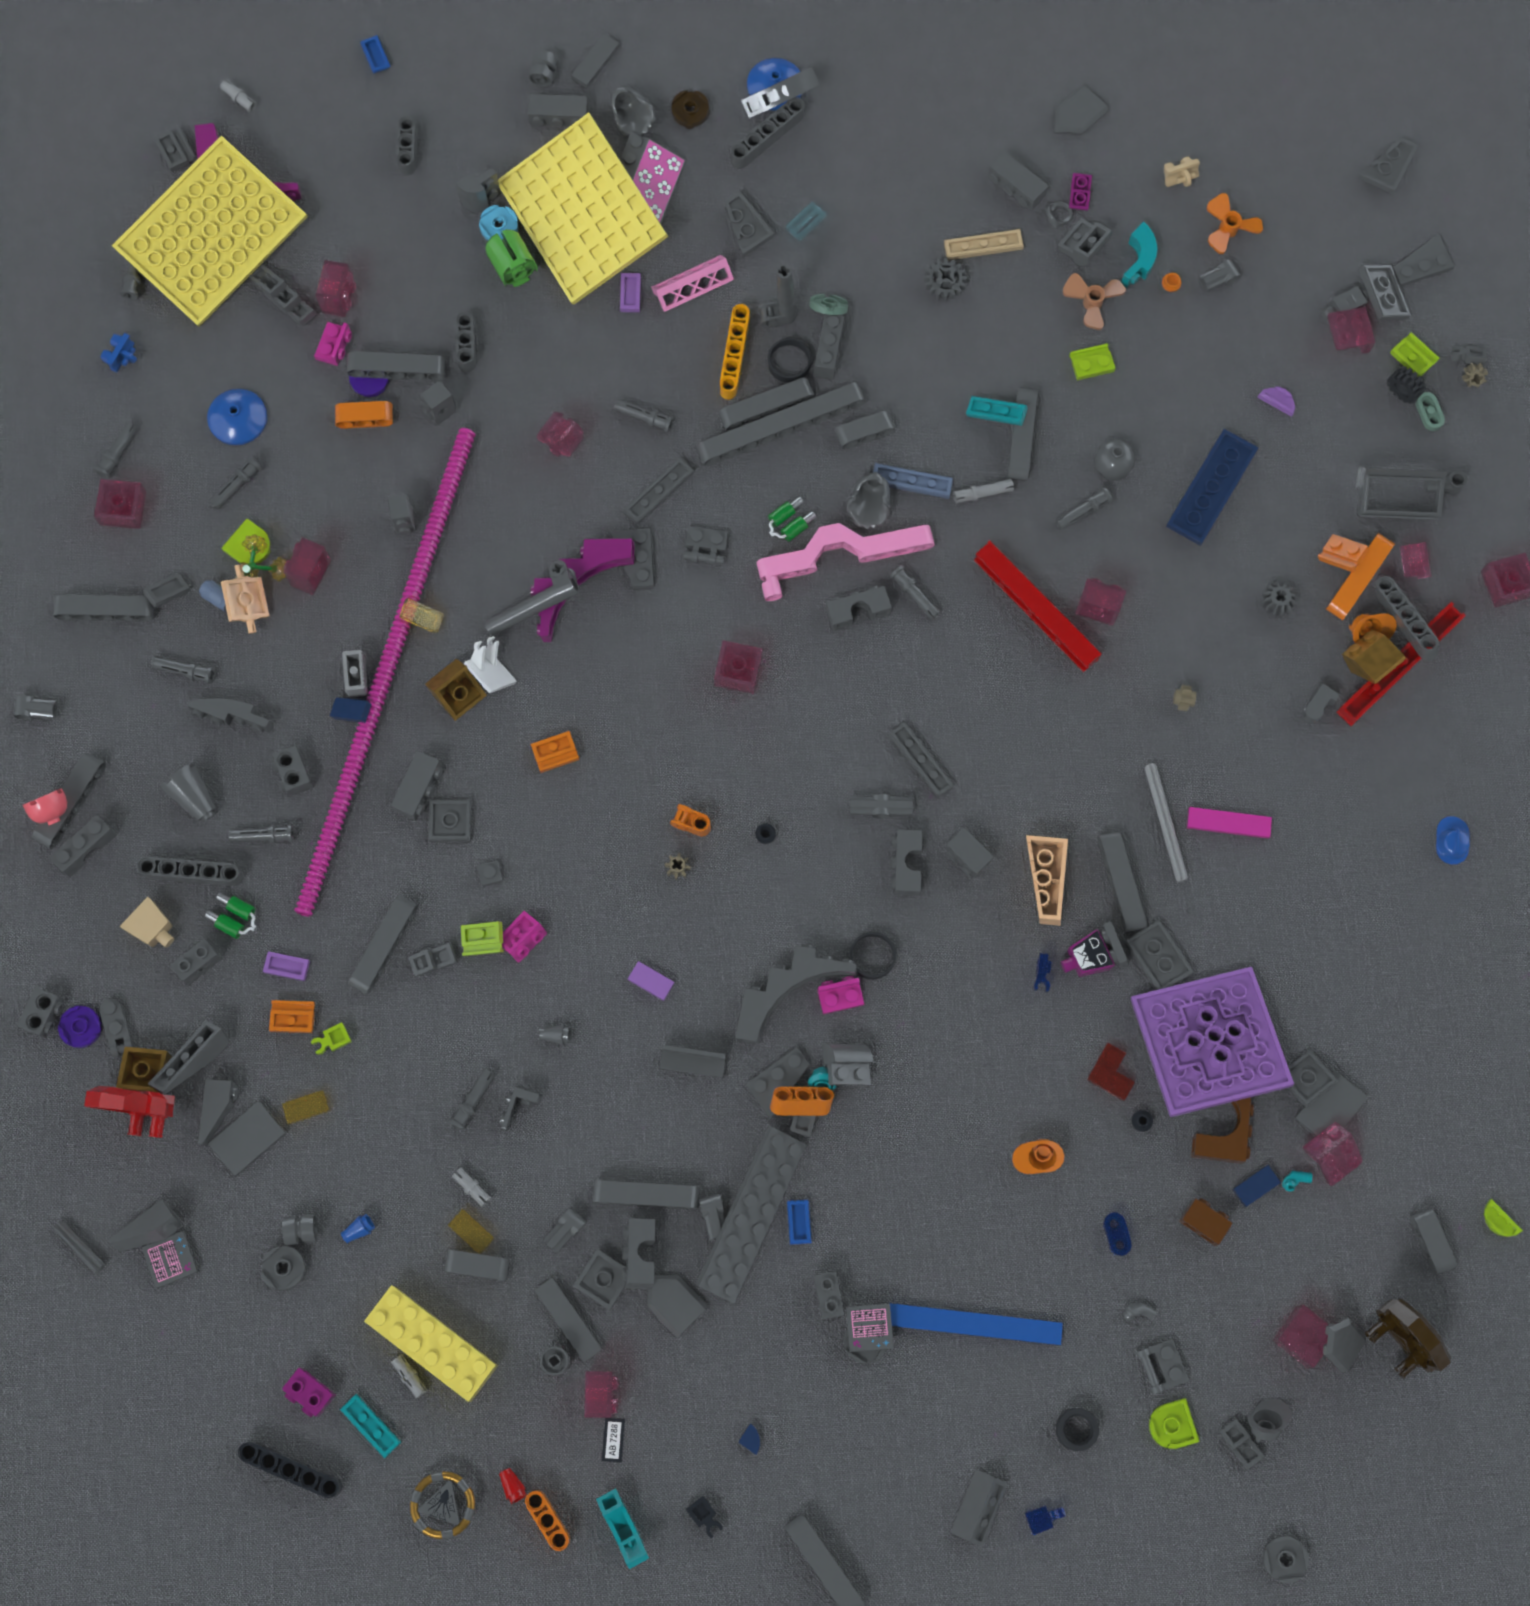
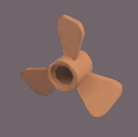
[1063,273,1126,330]

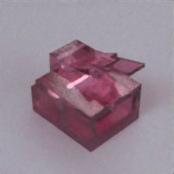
[1400,542,1432,579]

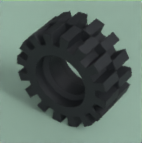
[1387,366,1426,404]

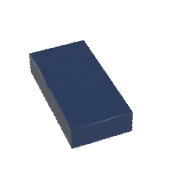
[330,697,372,723]
[1232,1165,1281,1207]

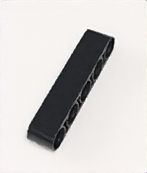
[238,1442,343,1498]

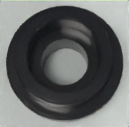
[755,823,776,844]
[1131,1110,1153,1132]

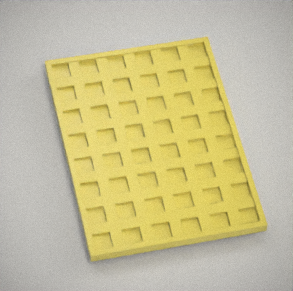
[498,113,669,305]

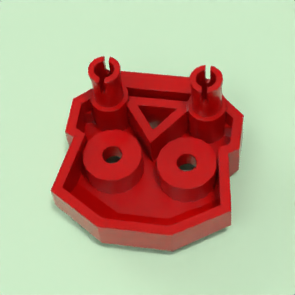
[84,1086,175,1138]

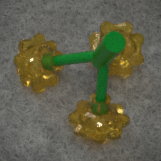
[235,534,289,581]

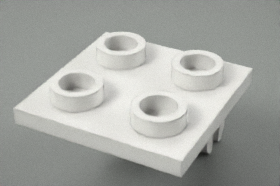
[464,636,517,694]

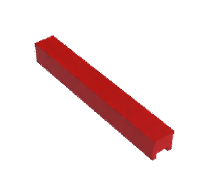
[974,540,1102,672]
[1336,601,1466,726]

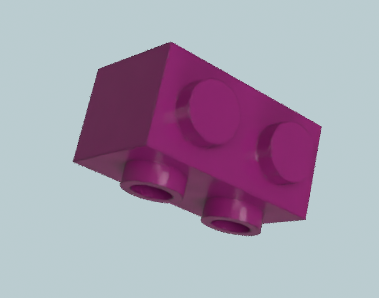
[282,1367,336,1418]

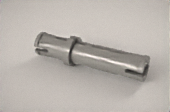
[953,478,1014,504]

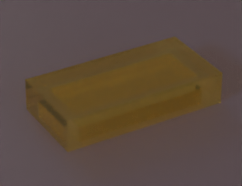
[399,598,444,633]
[282,1090,330,1125]
[448,1209,495,1254]

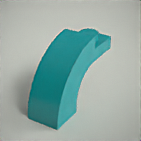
[1121,221,1157,288]
[596,1488,649,1569]

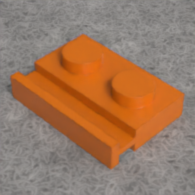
[1318,534,1369,573]
[531,731,580,773]
[269,1000,315,1033]

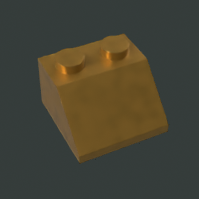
[1342,629,1406,684]
[425,659,487,721]
[116,1047,172,1093]

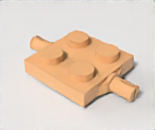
[221,564,269,634]

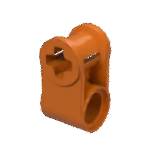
[670,804,711,837]

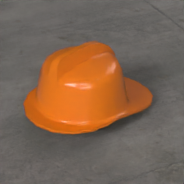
[1349,613,1397,643]
[1012,1139,1064,1174]

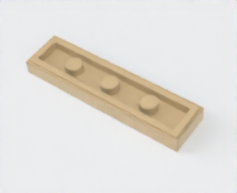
[944,229,1024,260]

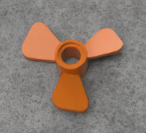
[1206,193,1263,254]

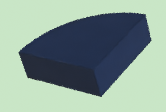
[738,1423,760,1455]

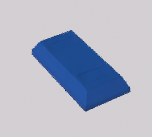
[360,35,391,74]
[787,1200,812,1245]

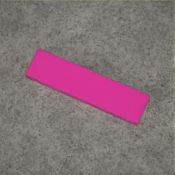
[1187,807,1272,839]

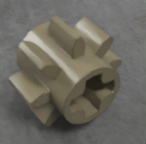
[1462,363,1488,388]
[1173,685,1196,711]
[665,853,691,880]

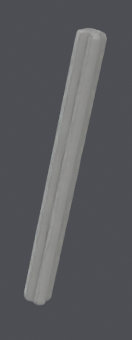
[1145,763,1188,882]

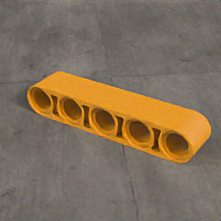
[720,304,750,400]

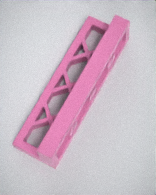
[651,255,734,312]

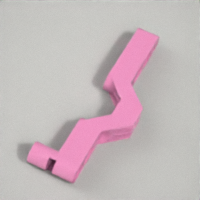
[756,523,935,601]

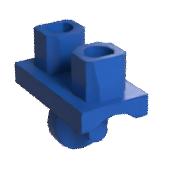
[100,333,137,373]

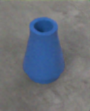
[341,1214,375,1243]

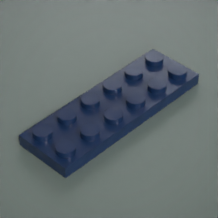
[1166,429,1259,546]

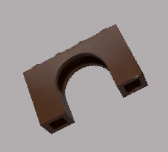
[1191,1097,1254,1164]

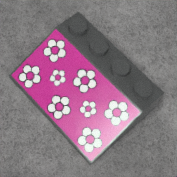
[620,133,686,224]

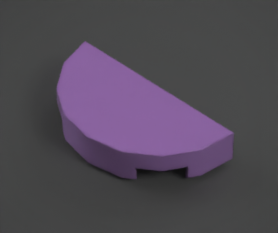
[1257,386,1295,417]

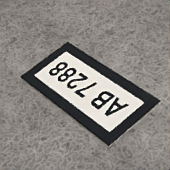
[602,1418,625,1462]

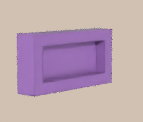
[620,273,641,312]
[263,951,310,981]
[628,961,675,1001]

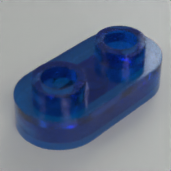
[1103,1212,1132,1256]

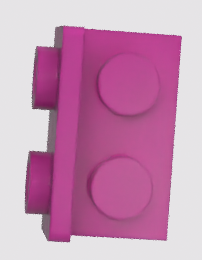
[314,322,352,366]
[502,911,547,963]
[817,976,864,1015]

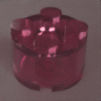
[536,412,585,457]

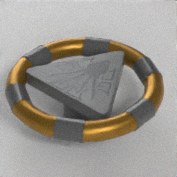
[410,1471,475,1539]

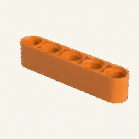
[1326,533,1395,620]

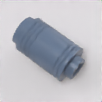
[199,580,227,612]

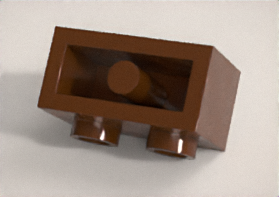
[1178,1198,1233,1246]

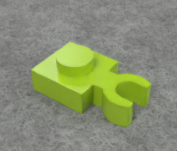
[311,1022,352,1055]

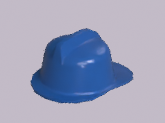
[1436,816,1470,865]

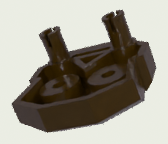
[1365,1298,1451,1379]

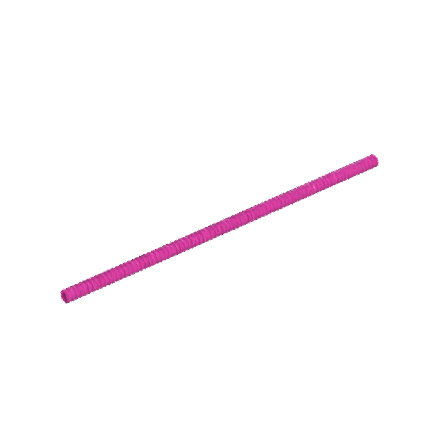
[294,428,476,917]

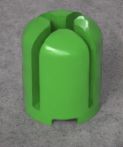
[485,229,538,287]

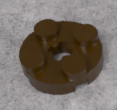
[671,90,709,130]

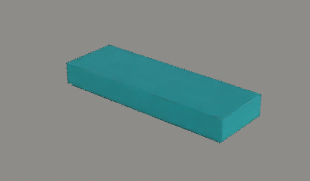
[966,396,1028,426]
[340,1394,402,1458]

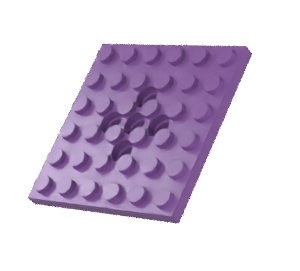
[1130,967,1294,1117]

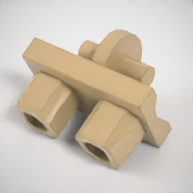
[1164,156,1200,187]

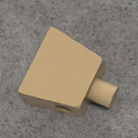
[120,897,174,948]

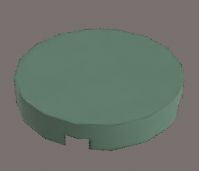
[809,294,848,315]

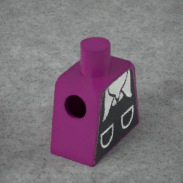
[1060,929,1115,977]

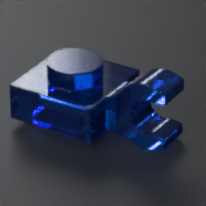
[1033,953,1051,993]
[1025,1505,1066,1535]

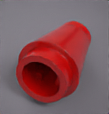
[499,1468,527,1504]

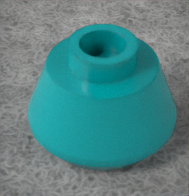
[808,1067,837,1091]

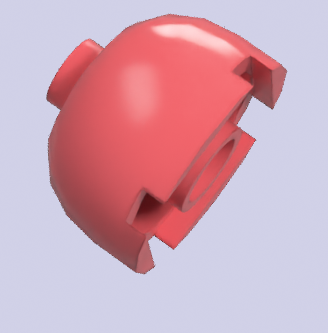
[23,788,67,826]

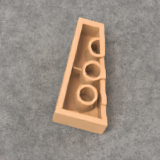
[1026,835,1068,926]

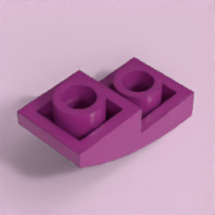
[1069,173,1092,211]

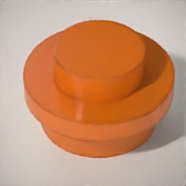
[1162,273,1182,292]

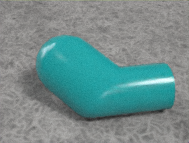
[1282,1171,1313,1192]

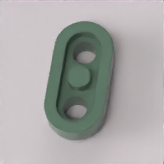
[1416,392,1445,431]

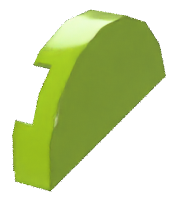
[1484,1199,1523,1237]

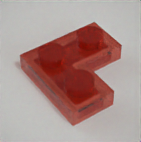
[1087,1043,1135,1101]

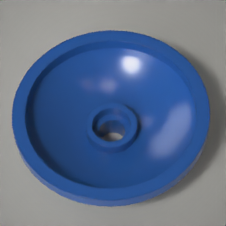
[747,58,802,111]
[207,389,267,445]

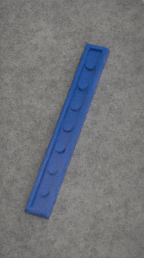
[889,1303,1063,1345]

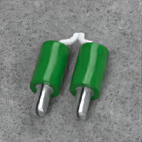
[768,497,816,542]
[205,893,256,939]

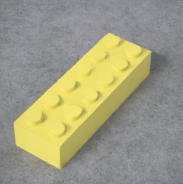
[364,1285,498,1402]

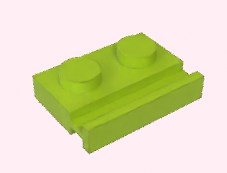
[1390,332,1440,377]
[1069,343,1116,381]
[461,921,504,956]

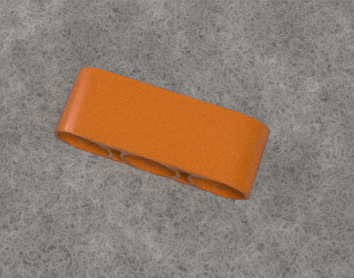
[335,401,393,429]
[770,1087,834,1116]
[525,1490,570,1551]

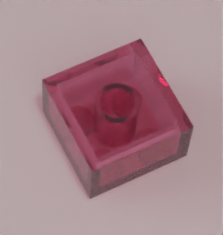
[316,260,356,317]
[94,479,146,529]
[284,537,331,595]
[1481,552,1530,608]
[1075,578,1126,626]
[714,640,763,694]
[1272,1305,1329,1369]
[584,1371,619,1418]

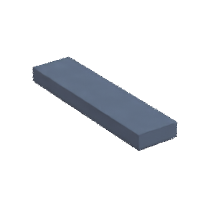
[873,463,953,499]

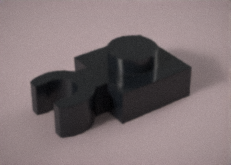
[685,1495,723,1538]

